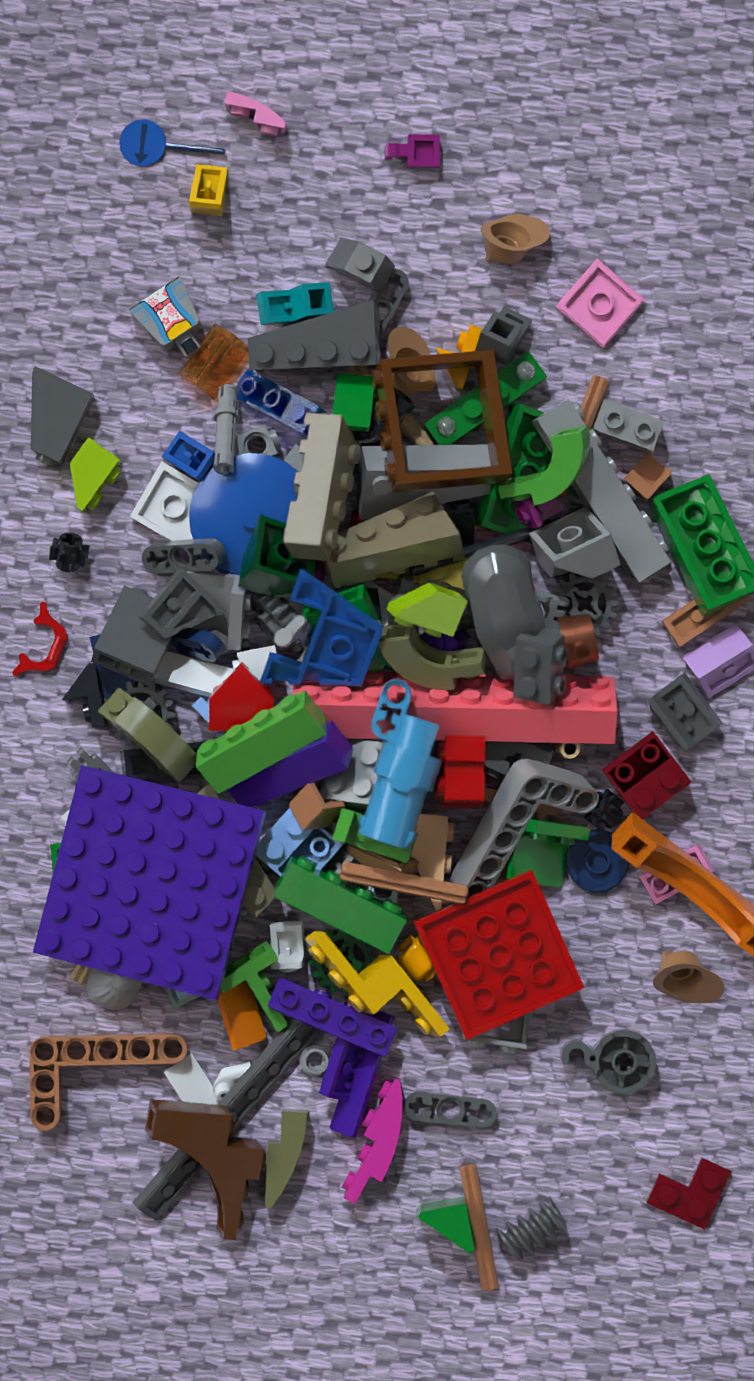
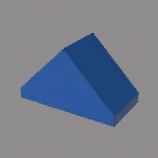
[161,431,215,482]

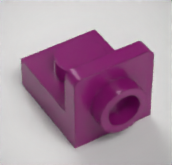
[515,493,563,529]

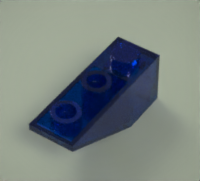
[236,368,330,439]

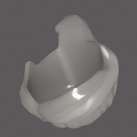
[86,968,143,1010]

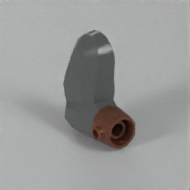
[461,545,599,680]

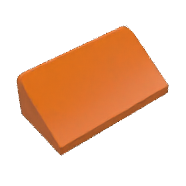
[218,980,267,1051]

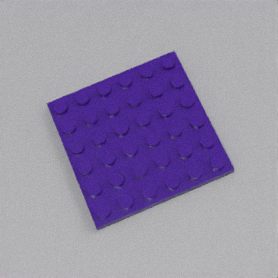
[33,765,266,1001]

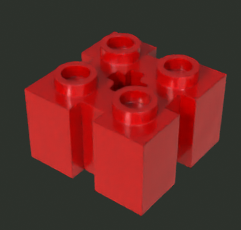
[434,735,485,809]

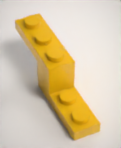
[305,931,450,1037]

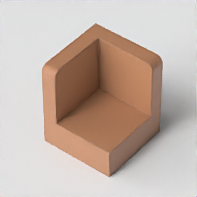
[622,454,673,502]
[289,783,345,831]

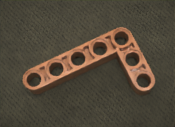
[29,1033,189,1131]

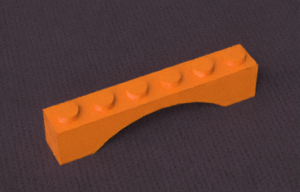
[612,812,754,957]

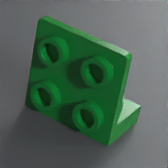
[507,819,590,887]

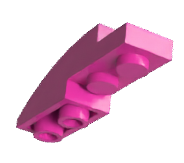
[341,1077,402,1204]

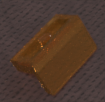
[178,323,249,402]

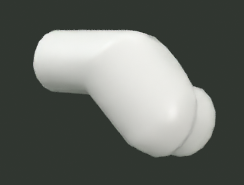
[213,1062,251,1101]

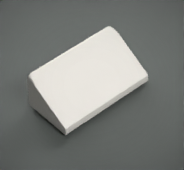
[163,1053,220,1105]

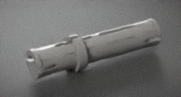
[214,384,240,475]

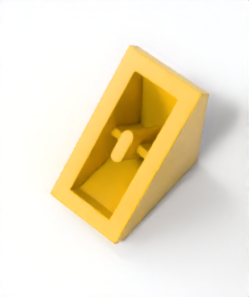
[189,164,228,217]

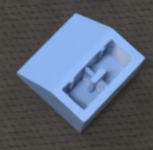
[256,807,342,876]

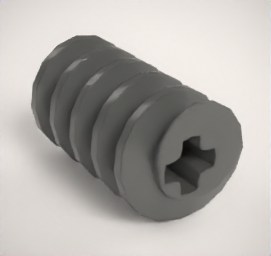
[495,1196,568,1261]

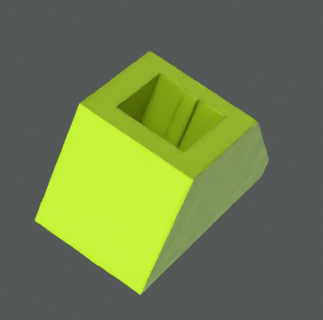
[70,437,122,514]
[386,583,467,637]

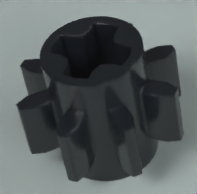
[49,532,90,572]
[584,789,624,831]

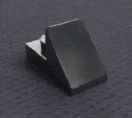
[62,663,107,728]

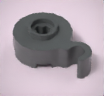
[560,1029,657,1094]

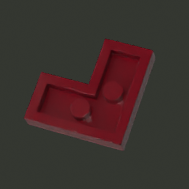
[646,1157,731,1230]

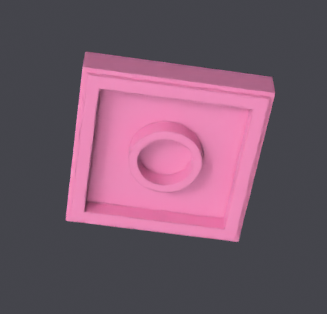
[555,259,645,348]

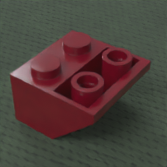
[601,731,692,819]

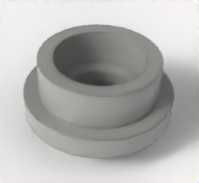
[300,1044,331,1077]

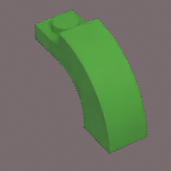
[498,425,590,506]

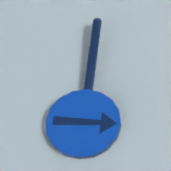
[119,119,226,167]

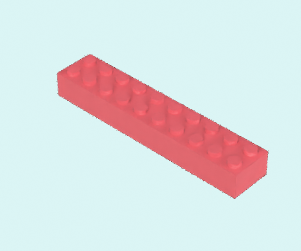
[293,671,617,744]

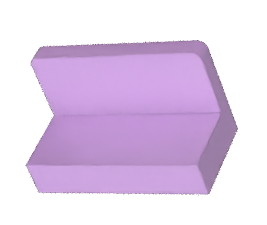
[683,624,754,699]

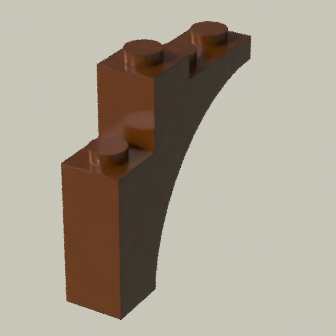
[145,1099,267,1240]

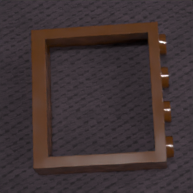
[372,350,512,493]

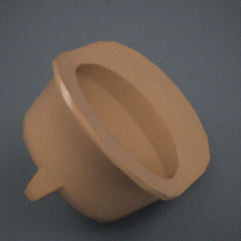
[481,213,550,264]
[388,327,436,397]
[653,950,725,1003]

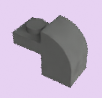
[477,306,532,366]

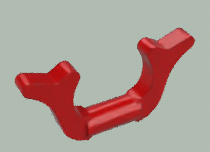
[12,602,68,676]

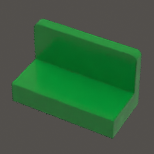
[332,374,374,431]

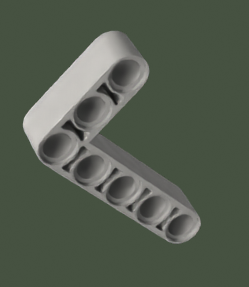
[450,759,599,897]

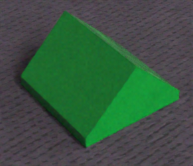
[416,1196,474,1254]

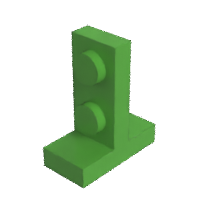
[332,808,418,863]
[221,941,288,1032]

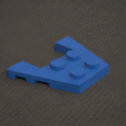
[260,569,383,686]

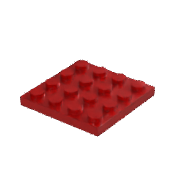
[414,869,585,1040]

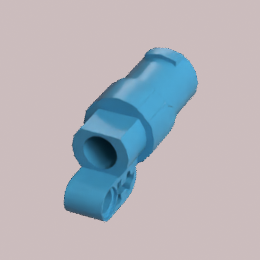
[358,679,442,849]

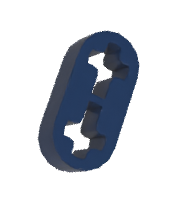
[172,628,225,662]

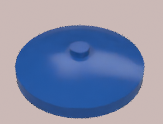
[189,453,299,575]

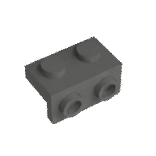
[514,634,568,705]
[648,672,723,751]

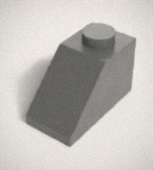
[325,237,395,294]

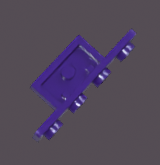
[268,978,397,1057]
[319,1010,395,1138]

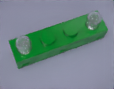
[424,351,547,445]

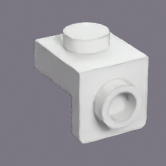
[270,921,306,973]

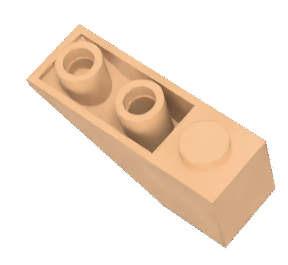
[411,814,454,911]

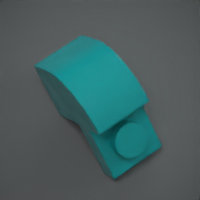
[256,282,334,326]

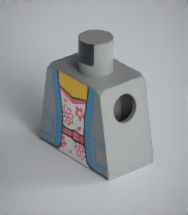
[128,276,203,358]

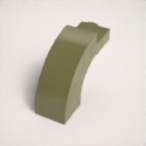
[378,624,488,690]
[98,688,197,783]

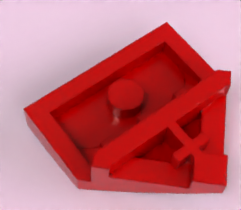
[209,662,274,731]

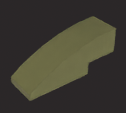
[265,1109,308,1208]

